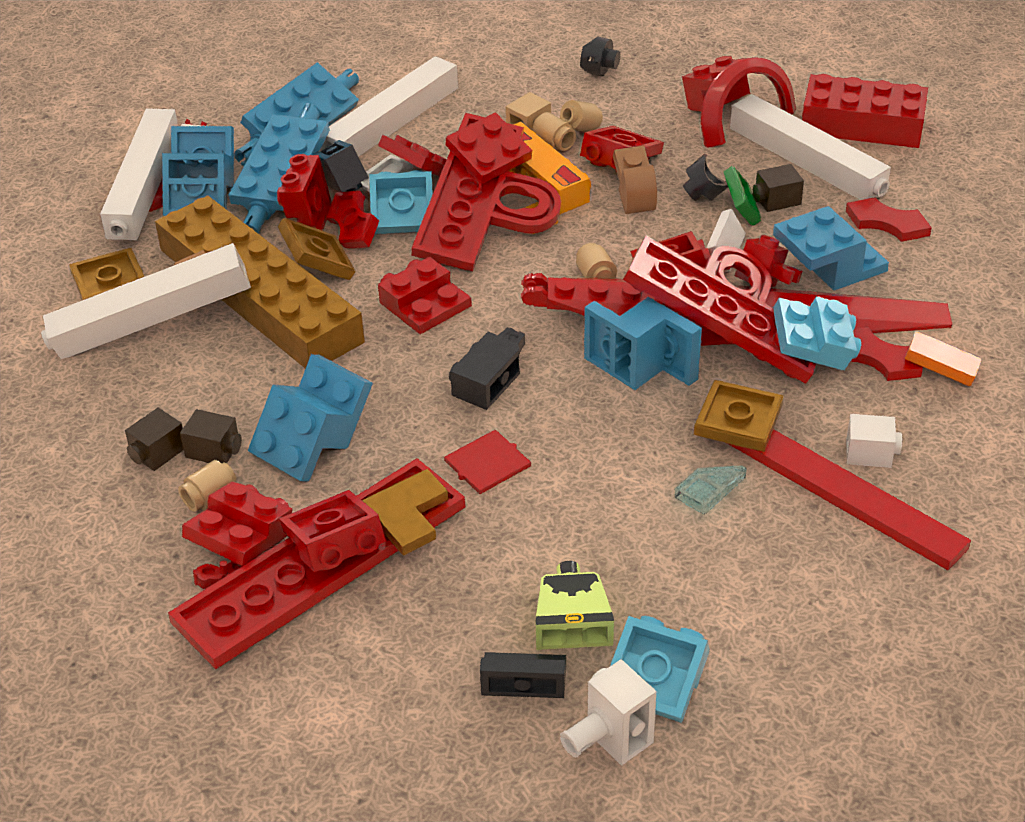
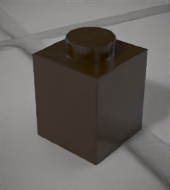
[752,164,804,212]
[125,407,184,471]
[180,409,242,463]

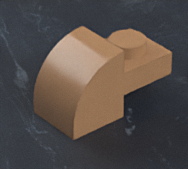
[613,146,657,214]

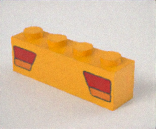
[510,122,591,214]

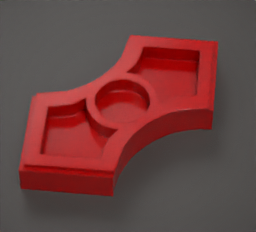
[326,191,379,249]
[845,197,932,242]
[850,327,923,381]

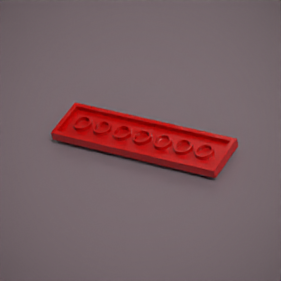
[168,458,466,670]

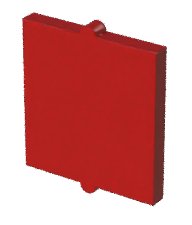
[444,429,531,494]

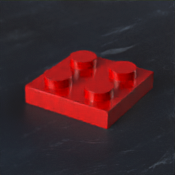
[445,112,533,184]
[378,135,447,177]

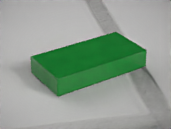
[723,166,761,226]

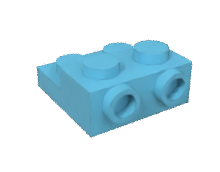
[369,170,433,234]
[773,296,861,370]
[610,616,710,723]

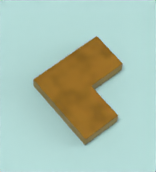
[362,469,448,556]

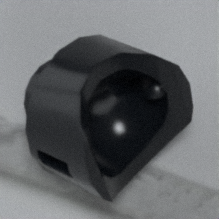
[580,36,621,76]
[683,154,728,201]

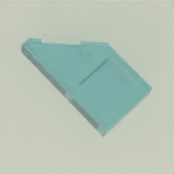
[675,466,747,515]

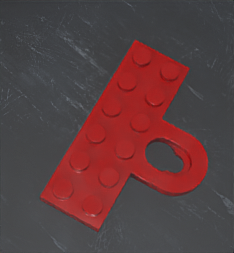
[411,112,561,272]
[623,236,816,384]

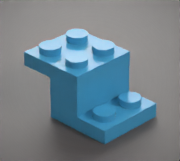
[162,126,234,216]
[773,206,889,291]
[584,297,702,390]
[248,354,373,481]

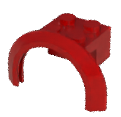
[682,56,796,148]

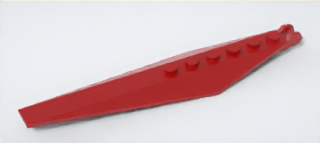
[521,273,952,346]

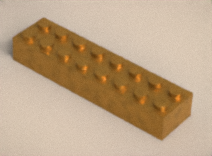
[155,195,365,369]

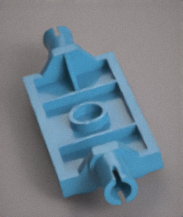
[234,62,359,166]
[228,103,330,234]

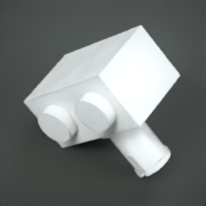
[560,659,657,766]

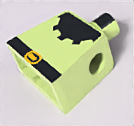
[535,561,614,650]

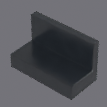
[480,652,566,698]

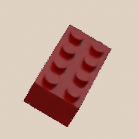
[802,74,928,148]

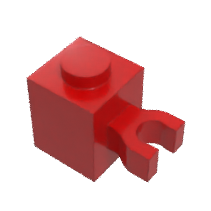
[734,235,803,287]

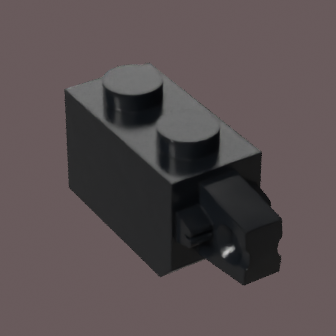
[313,140,369,192]
[449,327,525,410]

